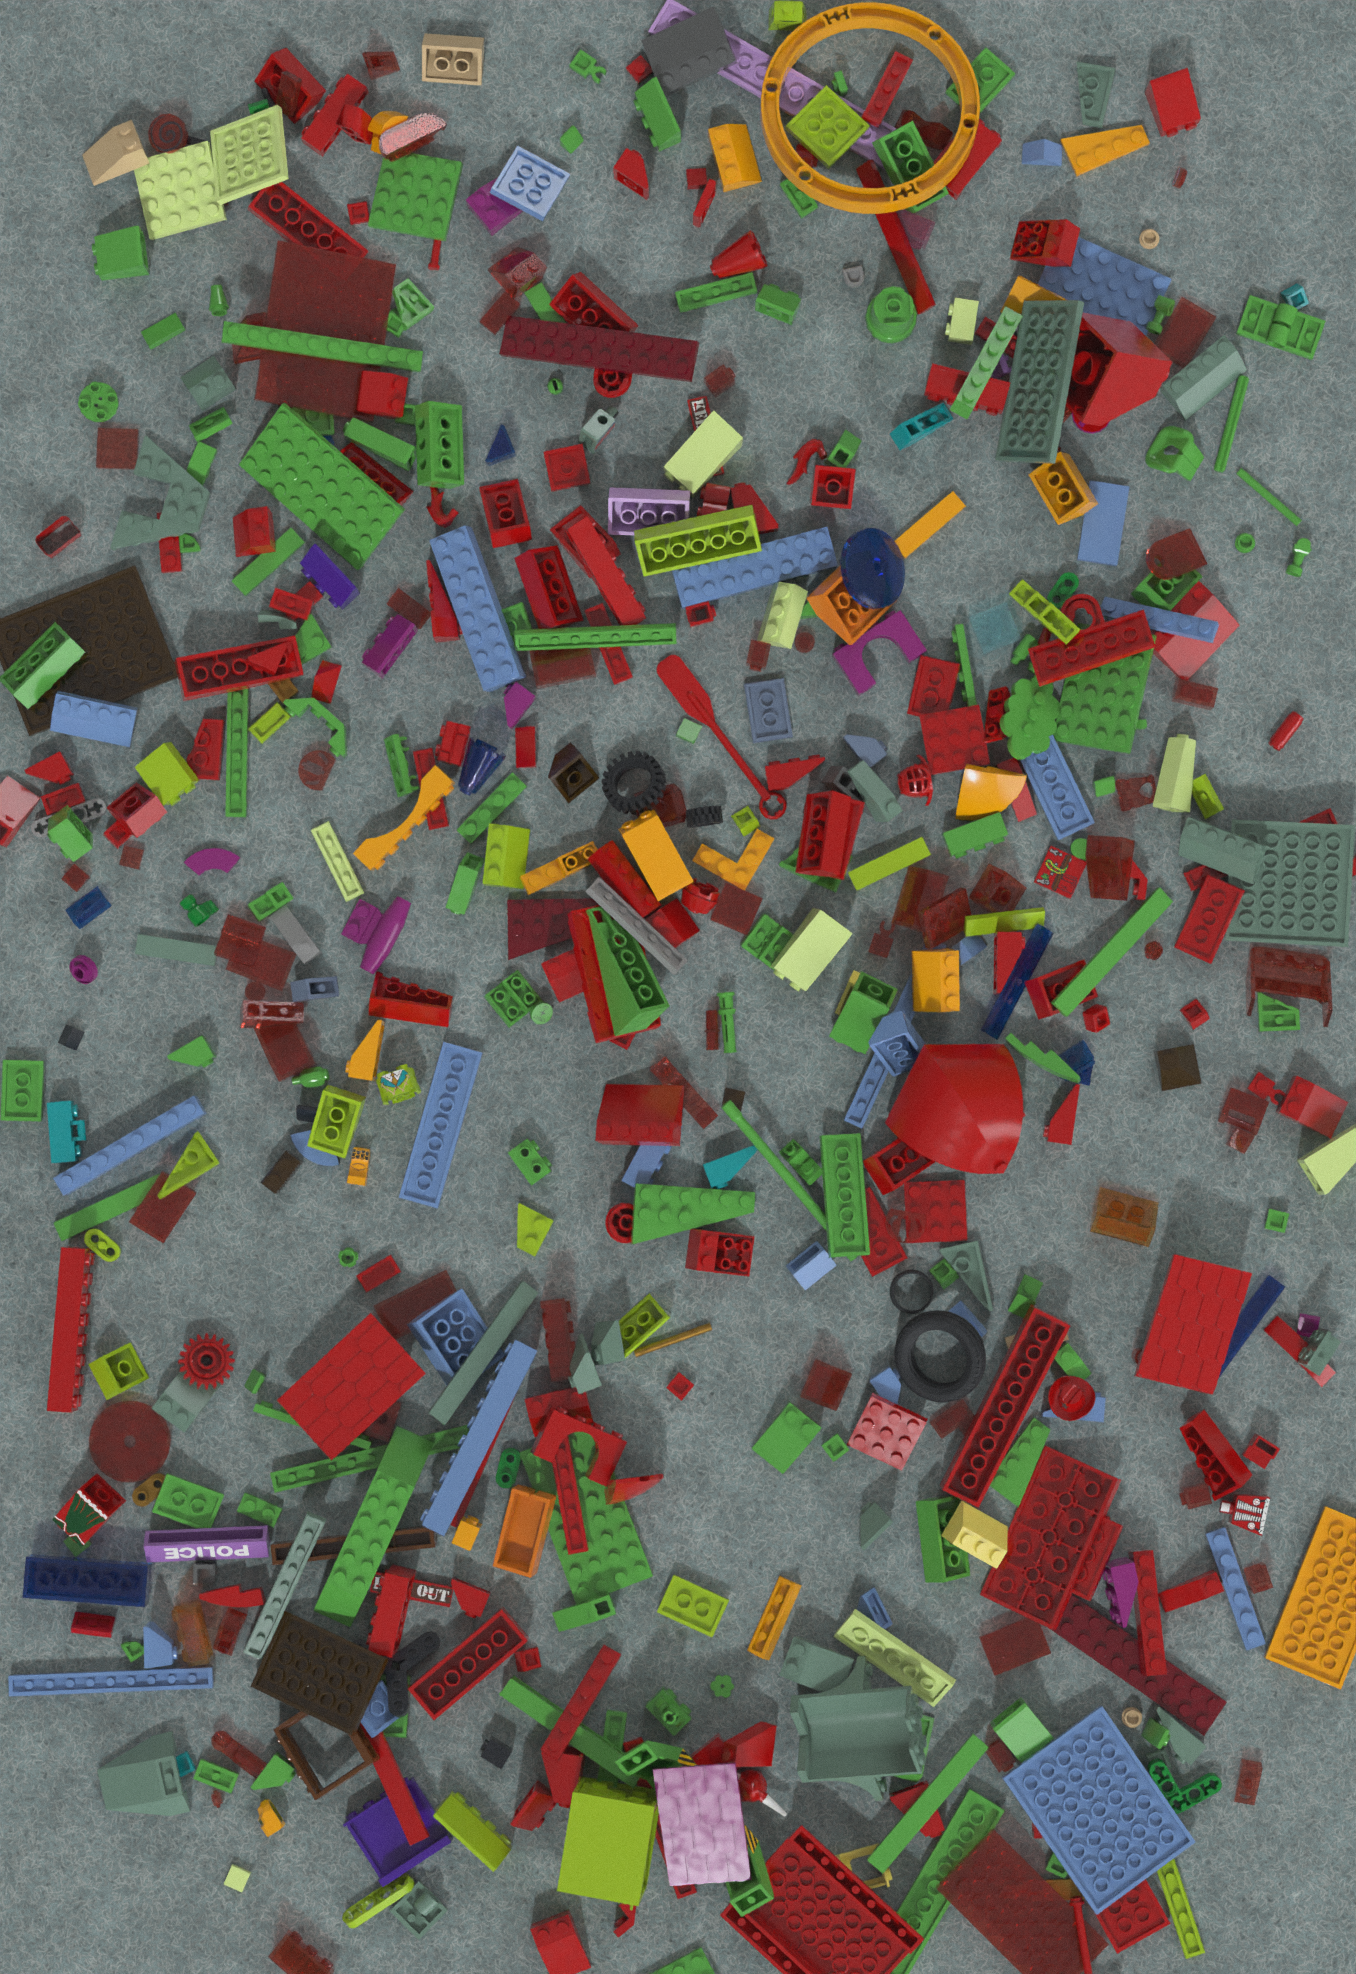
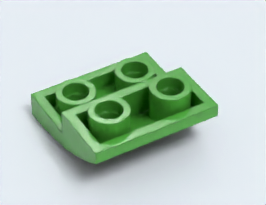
[484,970,543,1028]

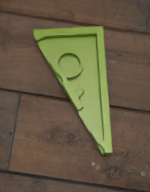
[157,1131,219,1199]

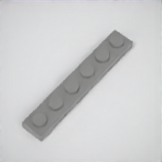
[585,877,687,975]

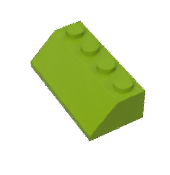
[433,1791,512,1872]

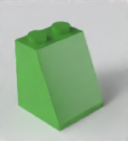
[92,225,149,281]
[990,1697,1054,1763]

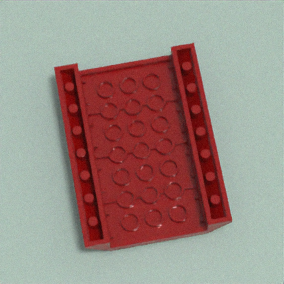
[720,1825,925,1974]

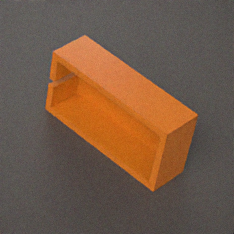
[493,1484,556,1578]

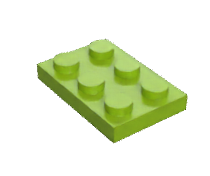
[657,1574,729,1637]

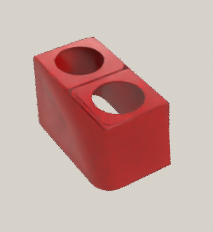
[336,104,373,145]
[35,516,81,559]

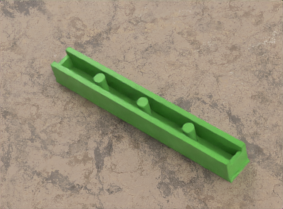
[499,1676,639,1789]

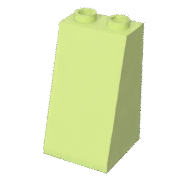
[664,410,743,498]
[770,908,853,992]
[1297,1124,1356,1195]

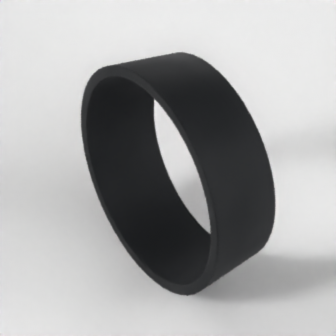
[890,1270,934,1314]

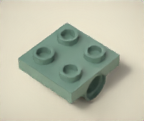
[390,1880,448,1940]

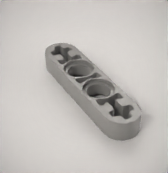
[31,798,107,838]

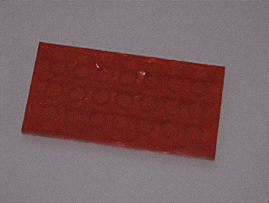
[936,1829,1109,1974]

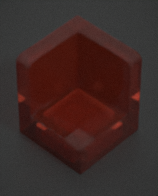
[1244,1562,1273,1594]

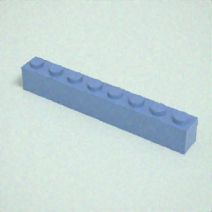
[53,1096,207,1196]

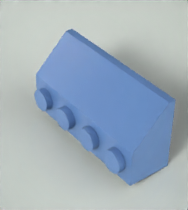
[50,691,138,747]
[869,1011,925,1077]

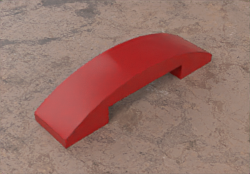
[1264,1316,1336,1387]

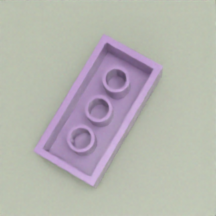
[608,488,690,535]

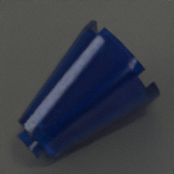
[458,737,506,796]

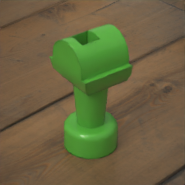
[1145,295,1175,335]
[1285,538,1312,577]

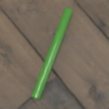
[1236,468,1302,526]

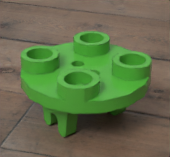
[78,382,119,422]

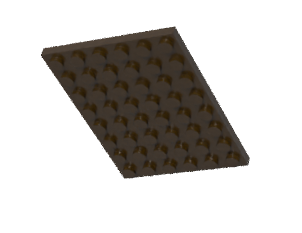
[0,565,178,737]

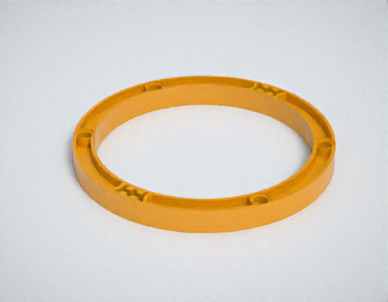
[760,2,980,214]

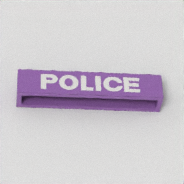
[144,1526,270,1562]

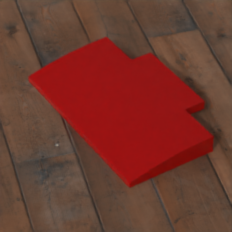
[980,1446,1123,1630]

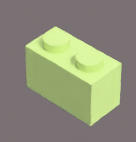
[945,298,979,345]

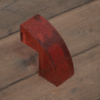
[894,110,953,151]

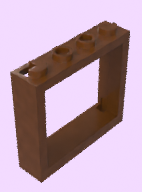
[273,1711,380,1800]

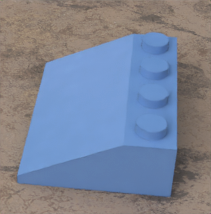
[407,1288,505,1386]

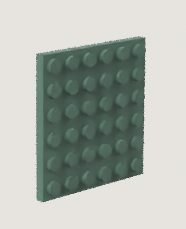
[1225,819,1355,947]

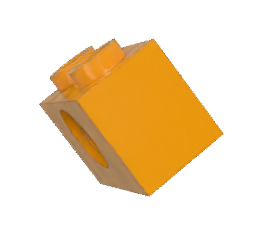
[452,1515,482,1551]

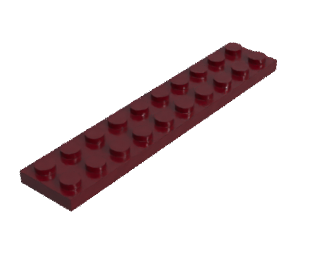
[499,315,700,382]
[1049,1595,1227,1736]

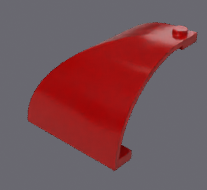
[885,1044,1023,1174]

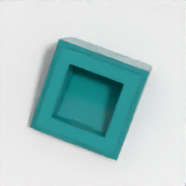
[1280,283,1309,310]

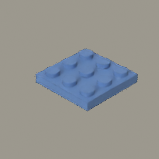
[490,146,570,221]

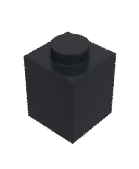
[480,1736,513,1769]

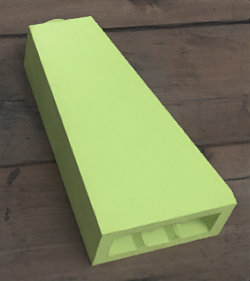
[1153,734,1196,812]

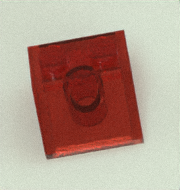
[488,247,548,300]
[968,864,1027,913]
[799,1358,852,1411]

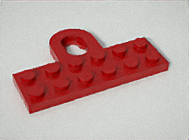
[1028,594,1156,687]

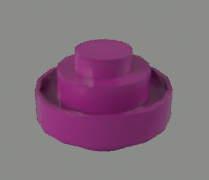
[69,955,98,984]

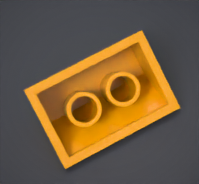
[708,124,762,192]
[1028,452,1098,525]
[912,948,960,1012]

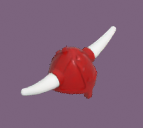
[737,1770,787,1816]

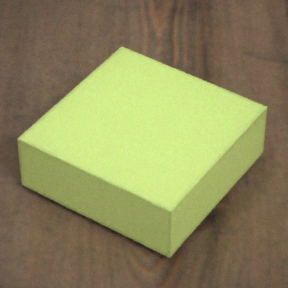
[224,1864,251,1892]

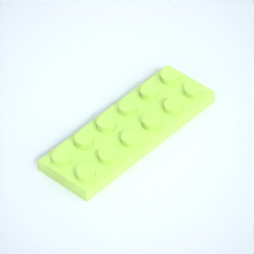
[834,1609,956,1707]

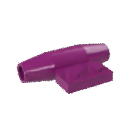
[341,896,411,974]

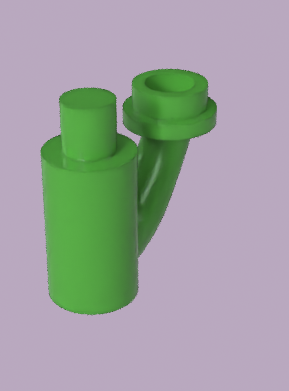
[1010,634,1038,675]

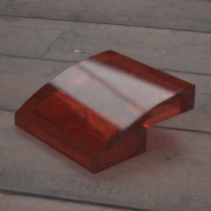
[214,914,266,968]

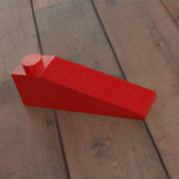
[426,560,463,643]

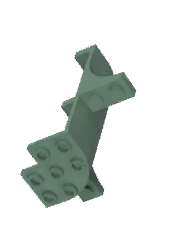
[790,1656,927,1801]

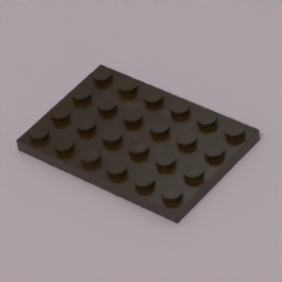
[250,1611,389,1736]

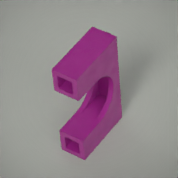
[832,610,927,696]

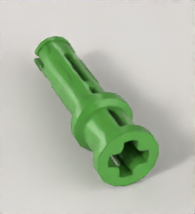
[716,992,737,1053]

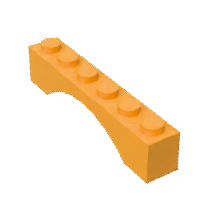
[353,765,455,871]

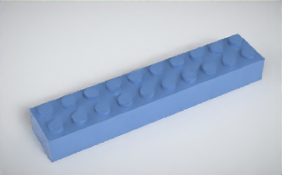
[420,1340,537,1537]

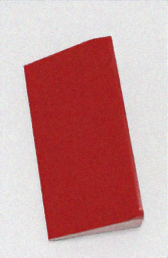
[515,726,536,768]

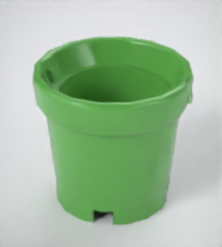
[865,286,917,344]

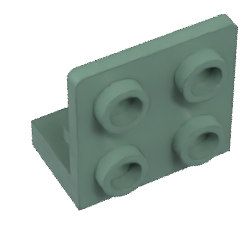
[1298,1328,1341,1376]

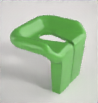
[1145,426,1204,481]

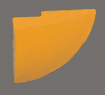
[955,764,1027,821]

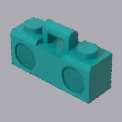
[47,1101,86,1163]

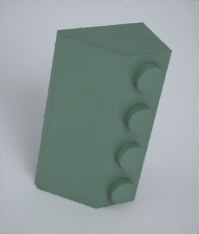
[1160,335,1247,421]
[1178,817,1268,884]

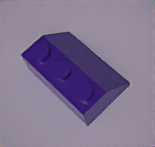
[300,544,360,610]

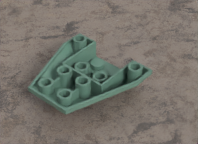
[97,1731,191,1816]

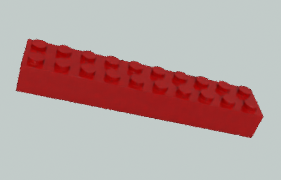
[940,1304,1071,1508]

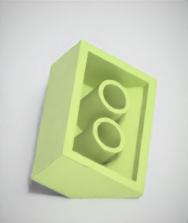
[757,582,808,649]

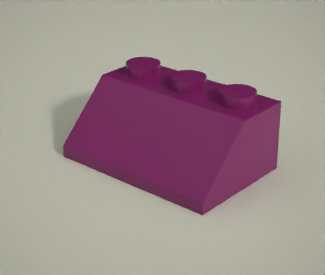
[362,614,418,679]

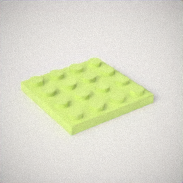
[210,105,289,205]
[134,141,227,240]

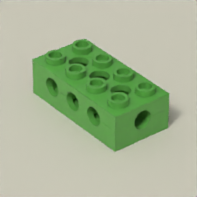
[415,401,464,489]

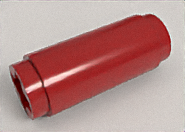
[1268,711,1304,751]

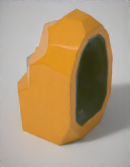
[257,1799,285,1837]

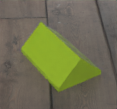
[619,1293,670,1358]

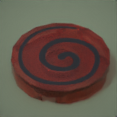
[148,114,188,154]

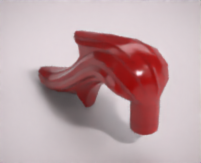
[787,439,828,485]
[426,487,459,528]

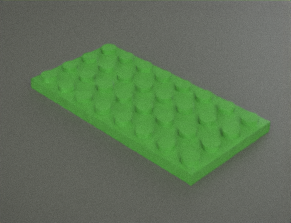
[239,403,405,570]
[519,1424,653,1604]

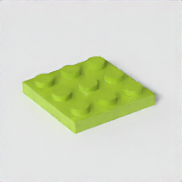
[785,85,870,169]

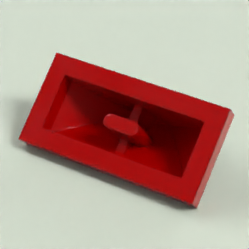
[311,660,342,704]

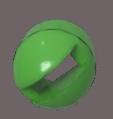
[547,378,563,395]

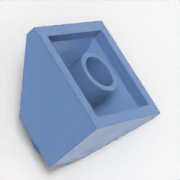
[143,1622,178,1668]

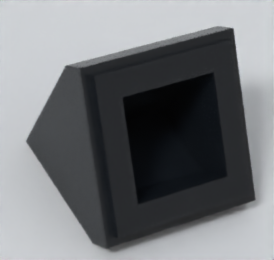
[58,1024,85,1051]

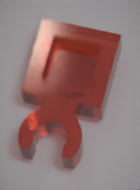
[868,921,895,959]

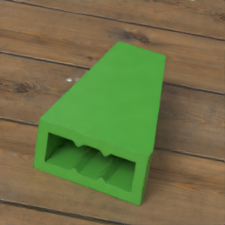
[343,417,417,472]

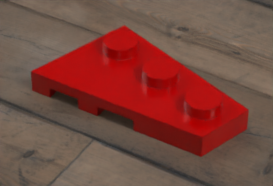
[186,719,225,781]

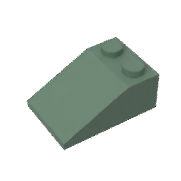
[151,1372,221,1433]
[779,1636,855,1692]

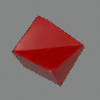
[1082,1004,1110,1033]

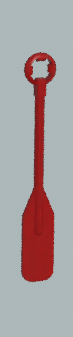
[656,655,787,820]

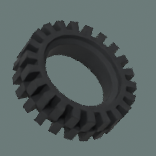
[601,751,667,815]

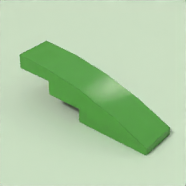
[1005,1033,1081,1083]

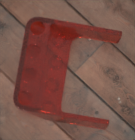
[1246,947,1333,1027]

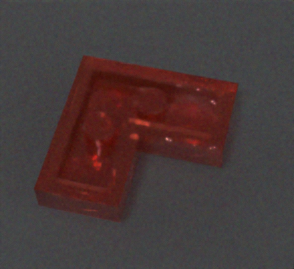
[930,1399,975,1439]

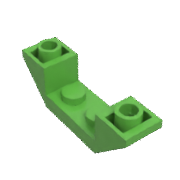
[283,698,347,758]

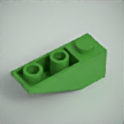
[552,1592,616,1632]

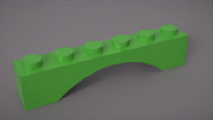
[950,306,1023,419]

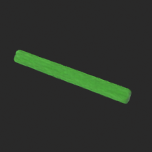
[1214,375,1249,473]

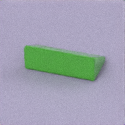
[141,313,186,350]

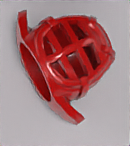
[897,754,933,806]

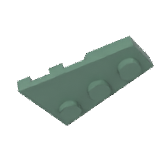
[1076,61,1116,128]

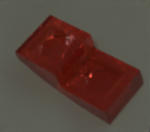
[386,588,431,629]

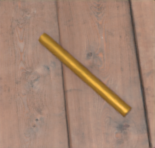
[634,1322,712,1357]

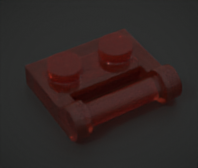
[1218,1087,1269,1136]

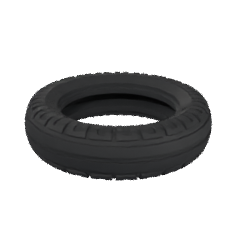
[894,1310,986,1402]

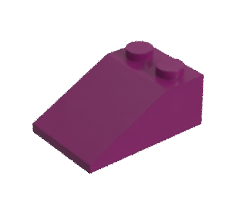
[466,177,523,236]

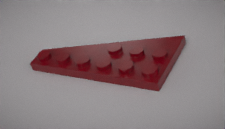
[507,898,599,960]

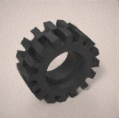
[685,805,723,828]

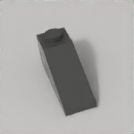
[821,766,873,817]

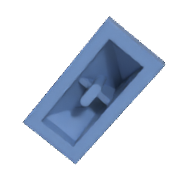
[857,1587,893,1629]

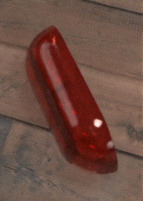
[379,113,447,162]

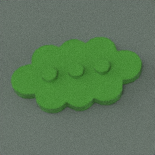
[1000,675,1061,760]

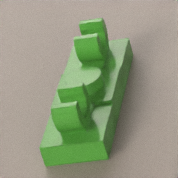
[384,734,419,797]

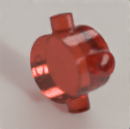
[211,1790,223,1808]

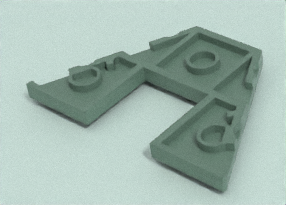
[110,436,210,551]

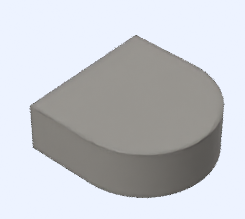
[842,265,864,288]

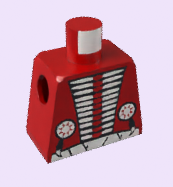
[1219,1494,1270,1536]

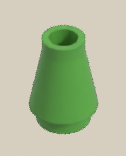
[209,285,229,316]

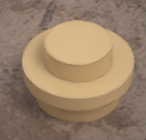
[1139,229,1159,249]
[1121,1707,1142,1728]

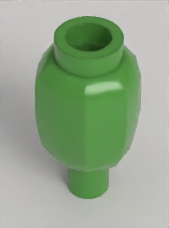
[292,1067,329,1087]

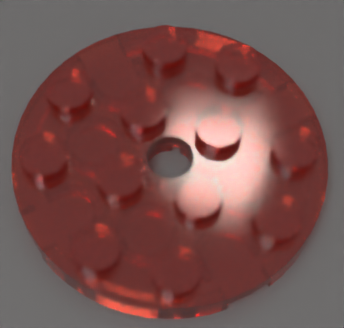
[89,1400,171,1482]

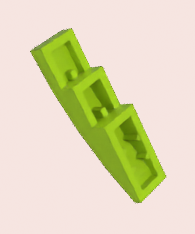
[1009,579,1080,645]

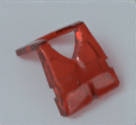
[1115,774,1156,812]

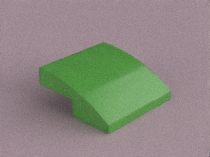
[740,913,793,970]

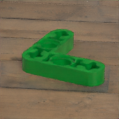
[1147,1759,1222,1814]

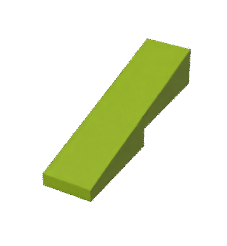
[848,837,931,891]

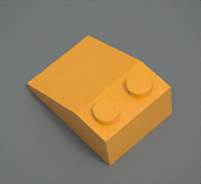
[345,1020,385,1081]

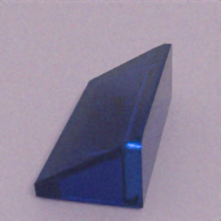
[65,886,112,929]

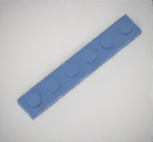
[1101,597,1219,643]
[1205,1527,1266,1650]

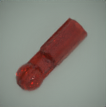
[211,1731,267,1779]

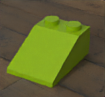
[307,1085,366,1158]

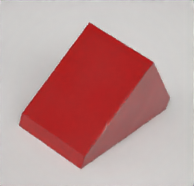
[246,643,286,675]

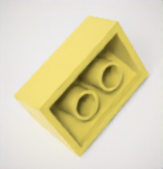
[941,1501,1008,1569]

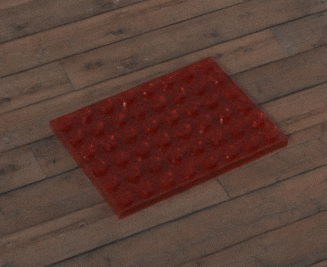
[254,241,396,423]

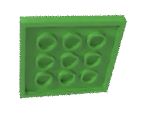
[368,149,463,241]

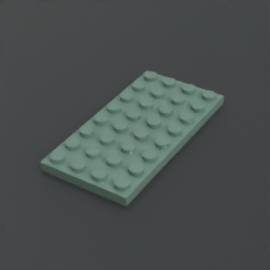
[995,300,1084,464]

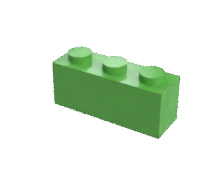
[942,812,1008,859]

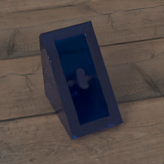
[485,425,516,466]

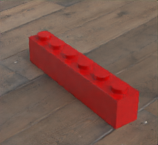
[562,514,646,626]
[1128,1550,1167,1676]

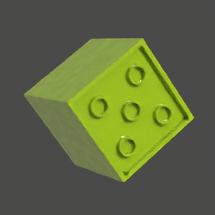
[557,1776,659,1910]

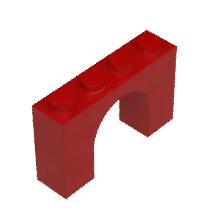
[530,1406,627,1487]

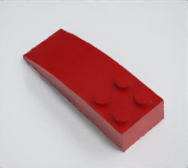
[247,182,368,283]
[175,635,304,701]

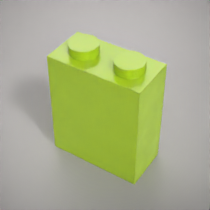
[135,742,200,806]

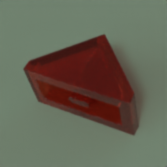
[362,51,400,81]

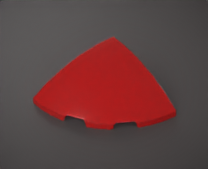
[604,1474,664,1505]

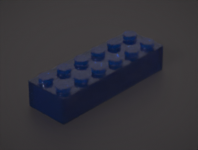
[22,1554,152,1607]

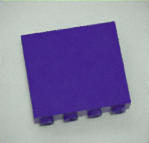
[343,1777,453,1887]

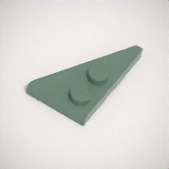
[939,1241,993,1311]

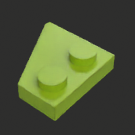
[517,1203,554,1257]

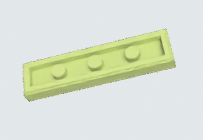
[311,821,364,902]

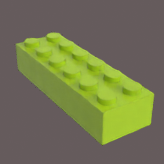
[634,505,762,576]

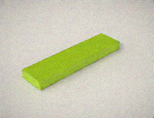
[964,907,1045,937]

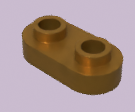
[132,1473,166,1507]

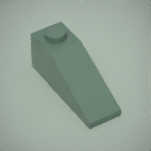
[847,760,903,822]
[1154,1704,1206,1765]

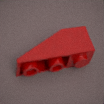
[765,754,825,792]

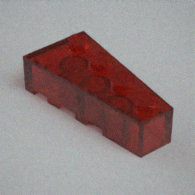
[540,1297,576,1382]

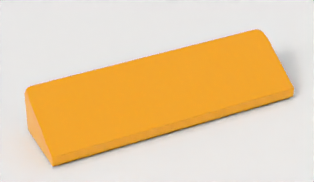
[747,1576,802,1660]

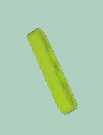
[342,1873,414,1928]

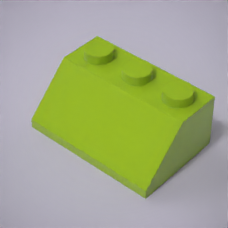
[482,823,530,889]

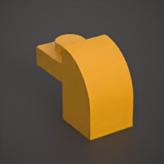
[368,111,408,156]

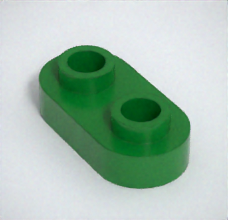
[1047,572,1079,609]
[496,1448,521,1488]

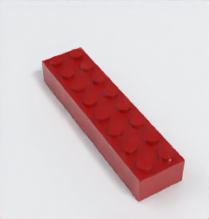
[47,1246,95,1413]

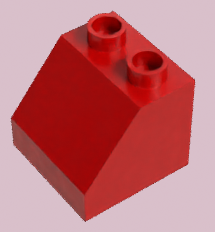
[1066,312,1173,426]

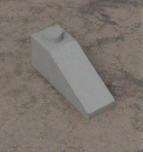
[270,904,322,964]

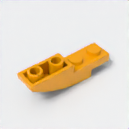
[519,841,597,895]

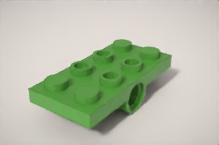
[1236,295,1326,360]

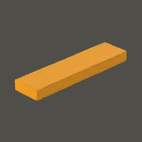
[892,491,966,559]

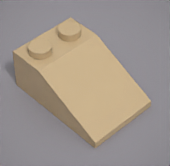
[82,120,150,186]

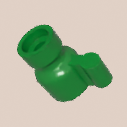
[179,894,219,927]

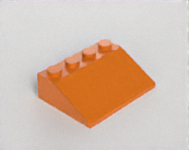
[807,550,897,645]

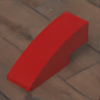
[199,1583,266,1607]

